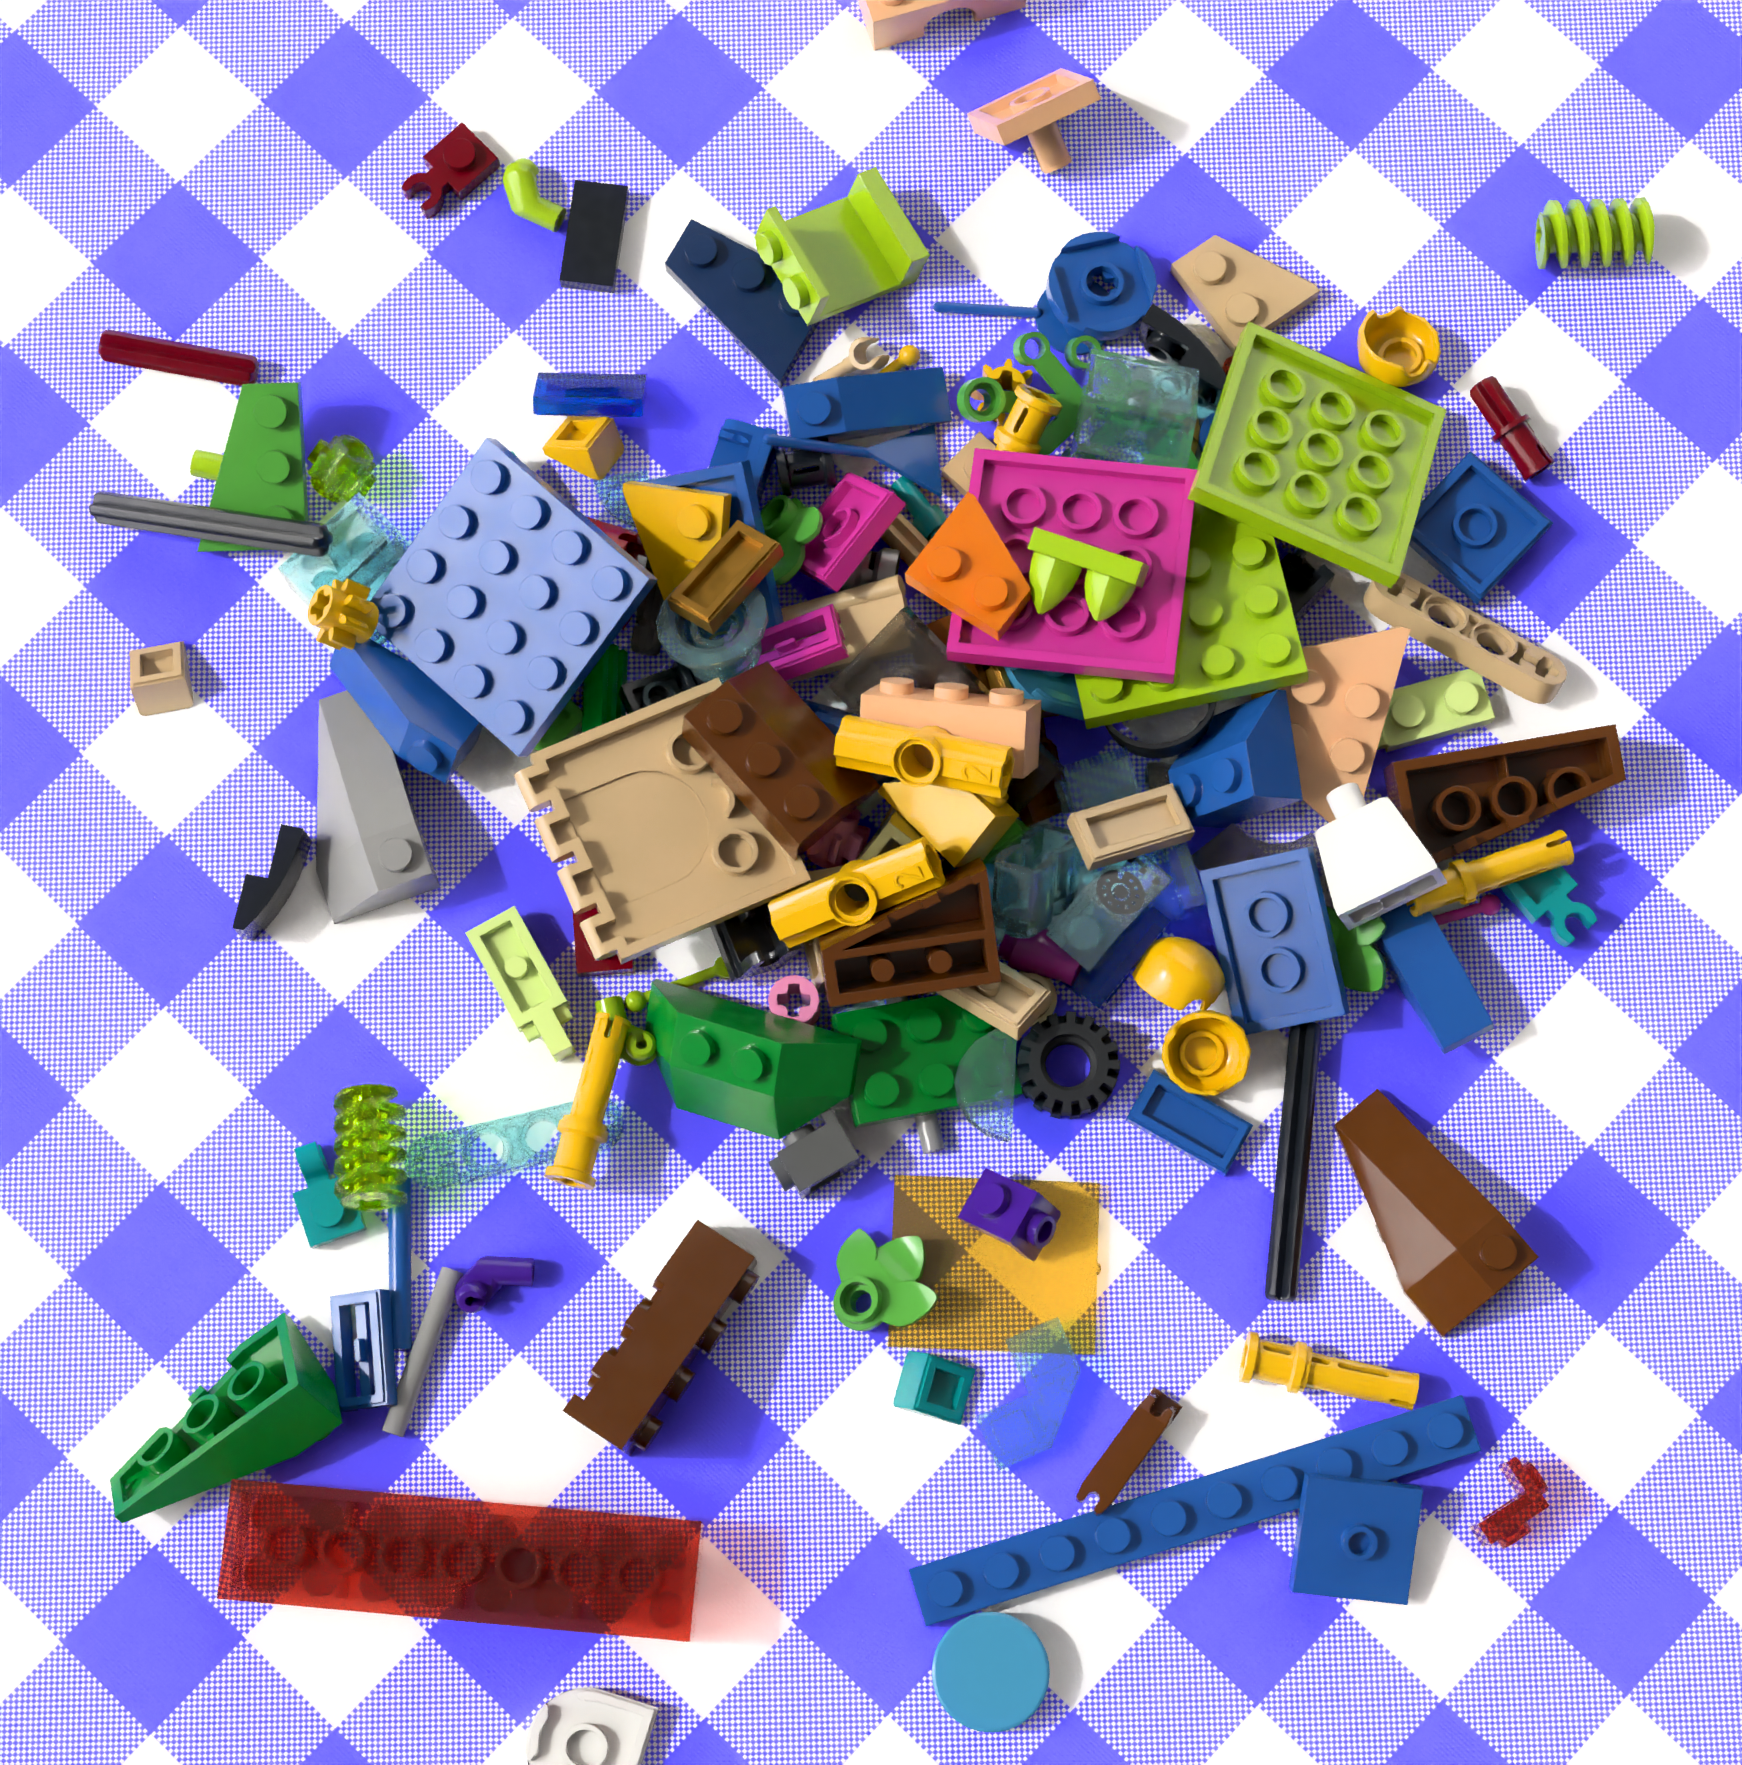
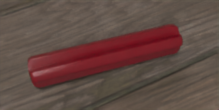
[98,329,259,386]

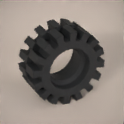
[1017,1011,1120,1119]

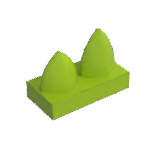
[1027,527,1150,622]

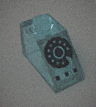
[1046,854,1174,971]

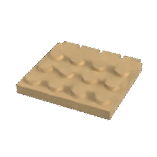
[514,677,811,964]

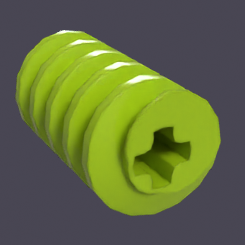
[1535,197,1655,269]

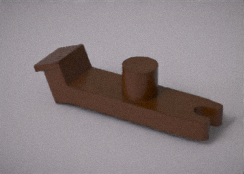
[1076,1386,1183,1516]

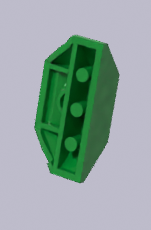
[645,979,862,1140]

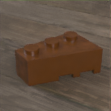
[818,857,1002,1007]

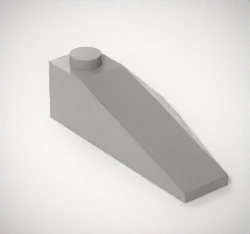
[316,690,441,924]

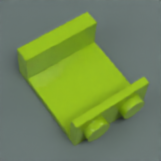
[754,167,930,326]

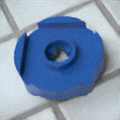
[1046,232,1157,341]

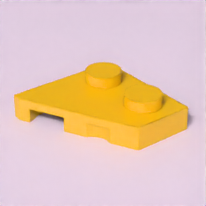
[623,481,732,600]

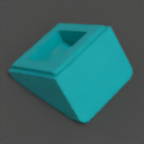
[893,1351,976,1425]

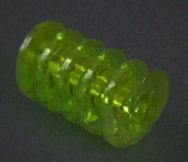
[333,1084,408,1212]

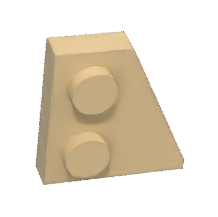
[1170,235,1320,355]

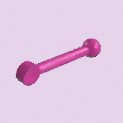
[1433,894,1501,926]

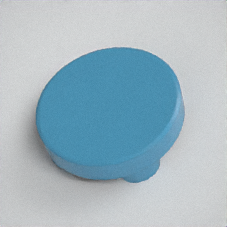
[932,1612,1050,1733]

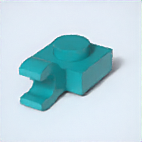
[292,1141,367,1249]

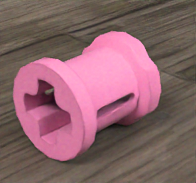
[768,975,821,1025]

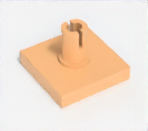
[967,68,1101,173]

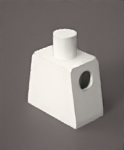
[1315,783,1447,930]

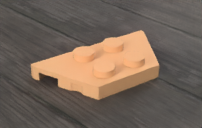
[1274,626,1411,823]

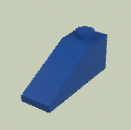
[782,367,952,450]
[329,638,483,784]

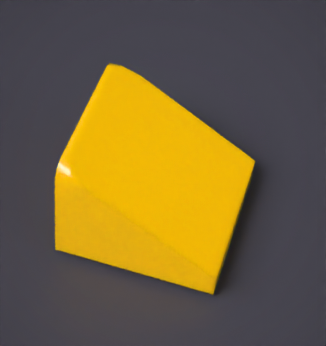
[542,416,624,480]

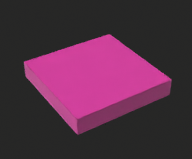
[799,472,906,592]

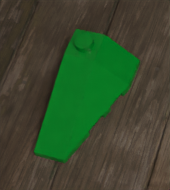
[110,1312,343,1523]

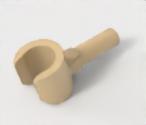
[812,337,890,381]

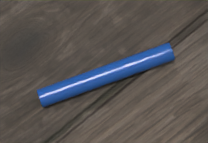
[388,1177,412,1351]

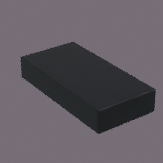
[559,180,629,293]

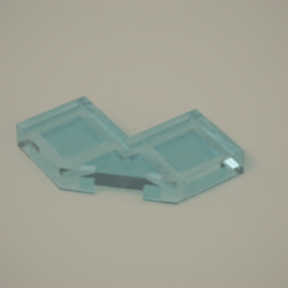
[975,1317,1081,1471]

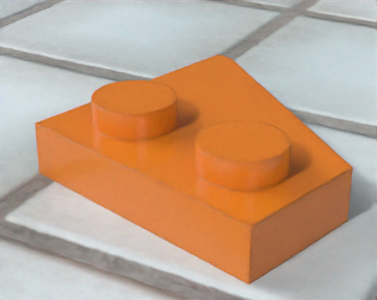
[905,492,1031,641]

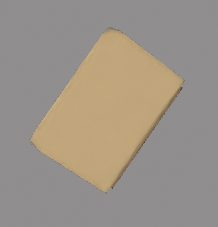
[129,641,194,716]

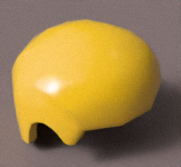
[1357,306,1441,388]
[1132,936,1225,1011]
[1162,1010,1251,1096]

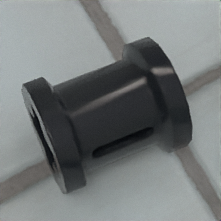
[774,439,837,497]

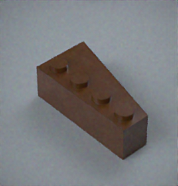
[1383,724,1626,864]
[562,1219,760,1457]

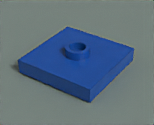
[1409,451,1553,605]
[1289,1472,1423,1605]

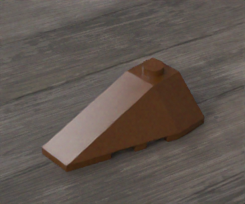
[1334,1089,1538,1338]

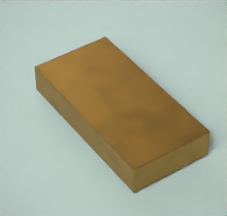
[667,520,784,634]

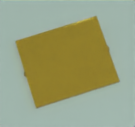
[888,1175,1101,1356]

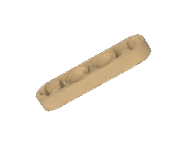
[1363,572,1567,704]

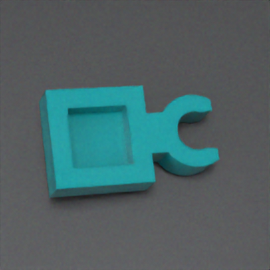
[1499,866,1597,948]

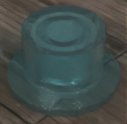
[656,587,769,684]

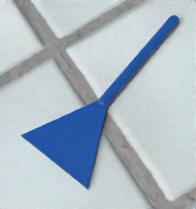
[763,424,943,497]

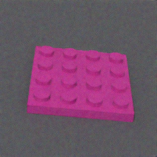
[946,448,1197,684]

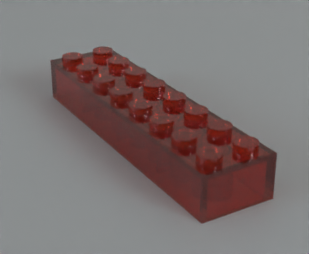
[217,1479,705,1643]

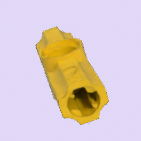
[833,715,1015,798]
[768,836,945,948]

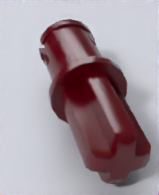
[1470,376,1555,482]

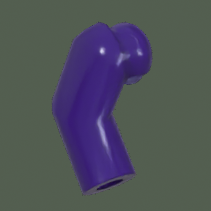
[455,1256,535,1313]

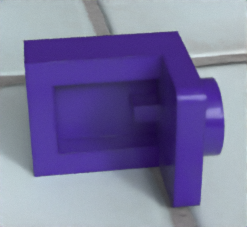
[958,1168,1061,1261]

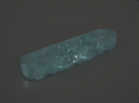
[405,1099,624,1190]

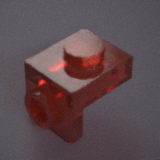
[1469,1456,1549,1549]

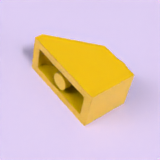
[877,782,1019,868]

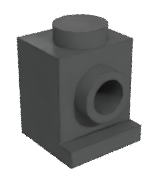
[768,1108,860,1199]

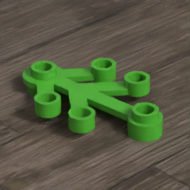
[957,332,1160,460]

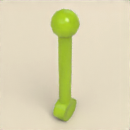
[624,956,730,1012]

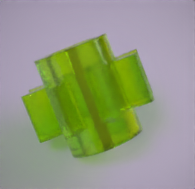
[307,435,377,503]

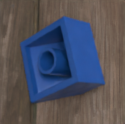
[1168,690,1303,828]

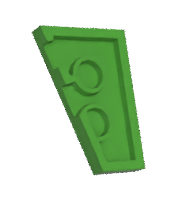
[197,382,309,552]

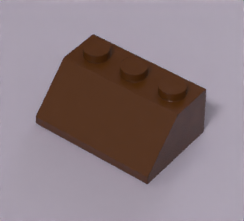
[682,661,880,861]

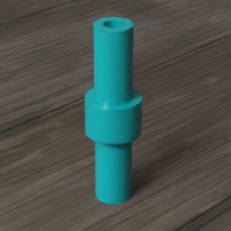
[891,476,948,541]

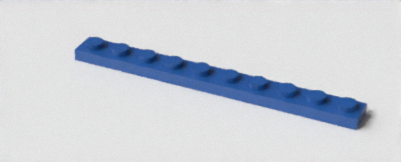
[909,1395,1481,1626]

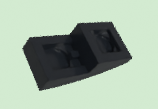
[232,824,312,941]

